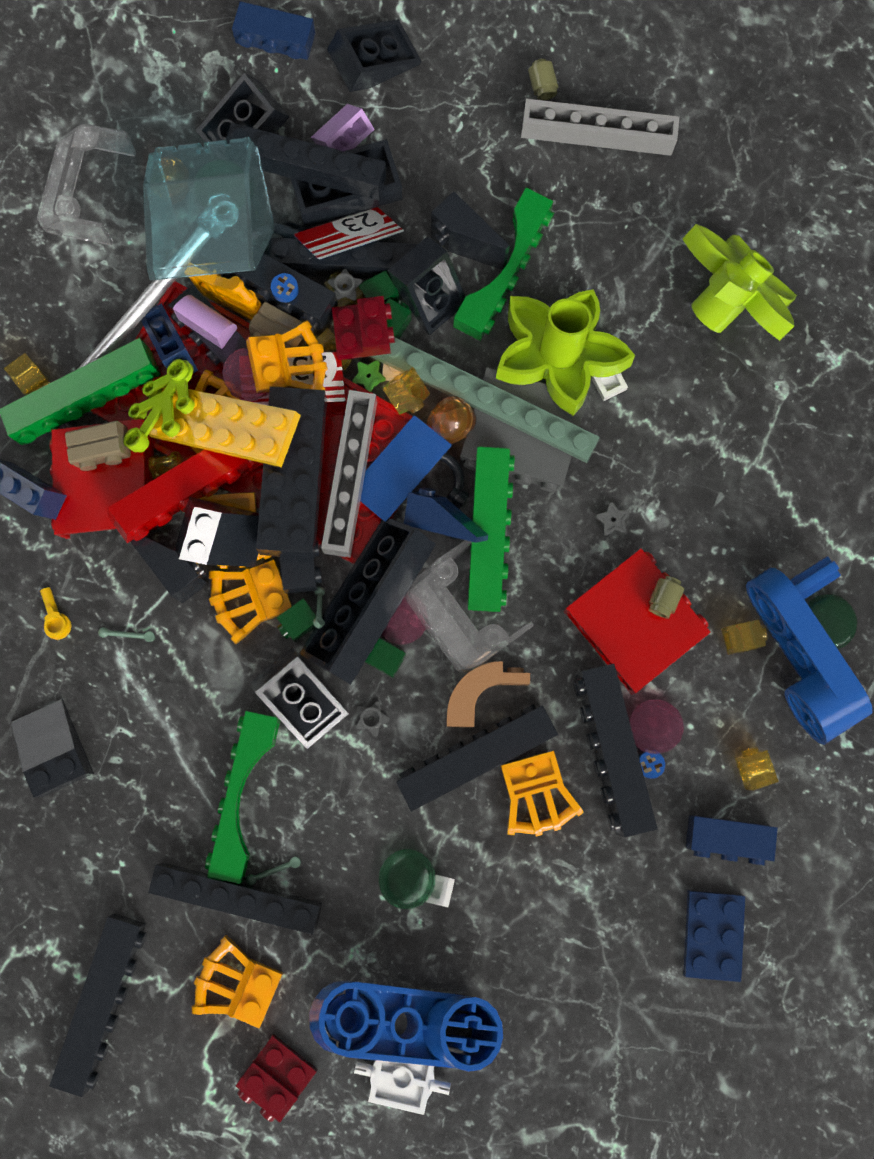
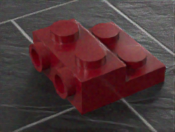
[332,296,395,360]
[235,1034,318,1122]

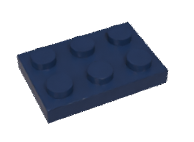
[683,890,745,982]

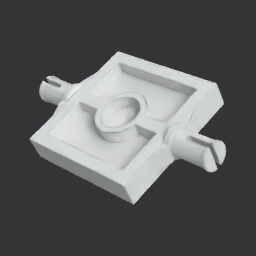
[354,1060,451,1115]

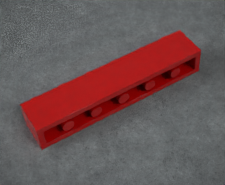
[107,449,262,543]

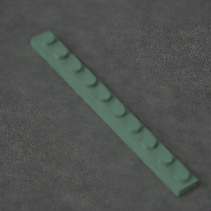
[369,337,600,463]

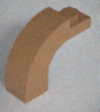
[446,661,530,728]

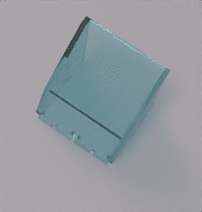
[143,137,275,281]

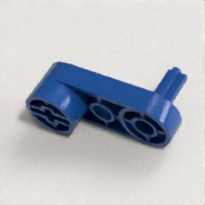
[746,556,872,745]
[309,981,503,1072]

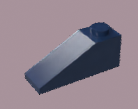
[141,303,198,373]
[404,488,489,543]

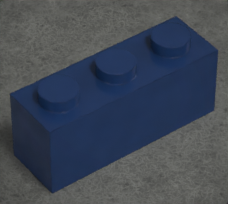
[232,1,315,60]
[0,459,67,520]
[686,815,778,865]

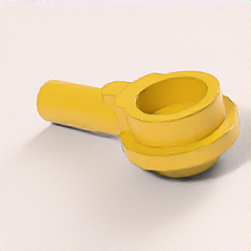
[40,587,72,640]

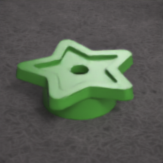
[353,360,386,392]

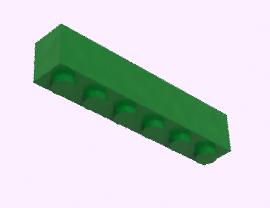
[0,338,161,445]
[467,447,515,612]

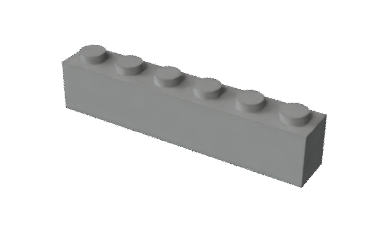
[521,99,679,156]
[321,390,377,558]

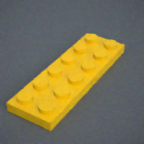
[148,387,301,467]

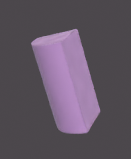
[311,104,375,151]
[173,295,237,349]

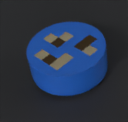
[271,273,299,303]
[639,751,665,778]

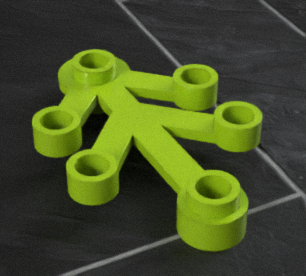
[123,359,195,452]

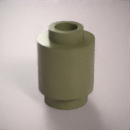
[528,59,558,101]
[649,576,684,619]

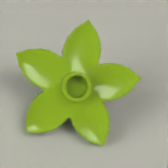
[682,224,797,341]
[496,289,635,416]

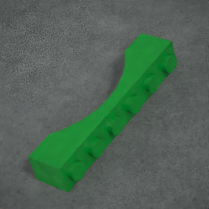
[453,188,555,341]
[205,711,281,884]

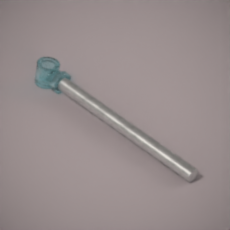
[78,194,240,369]

